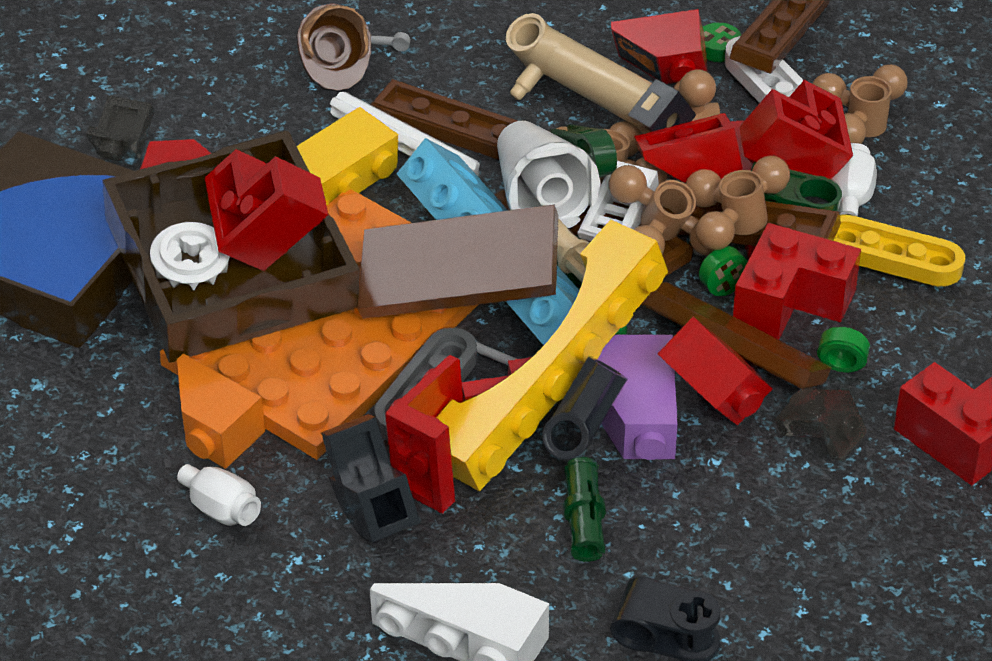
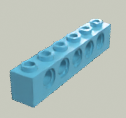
[396,138,579,345]

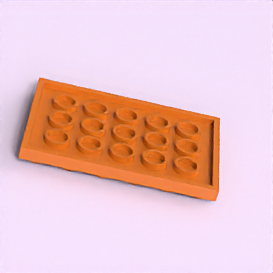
[160,189,479,460]

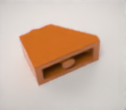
[177,353,265,469]

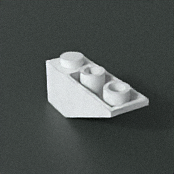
[370,583,549,661]

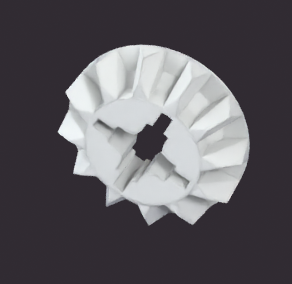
[150,222,230,290]

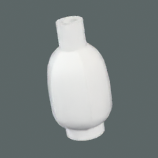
[832,143,877,217]
[177,464,261,526]

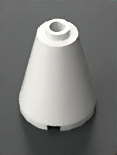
[497,121,601,228]

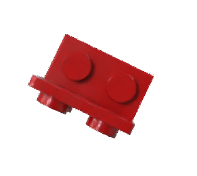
[385,355,463,513]

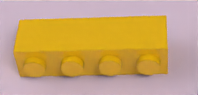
[297,107,399,205]

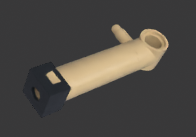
[506,13,696,134]

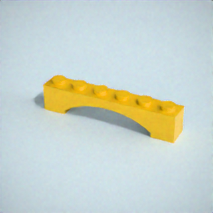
[436,219,668,492]

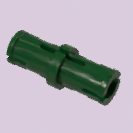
[563,457,606,562]

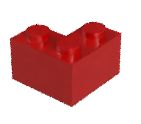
[739,80,853,180]
[205,149,329,271]
[733,223,861,340]
[893,362,992,486]

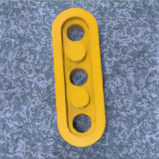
[834,215,965,287]

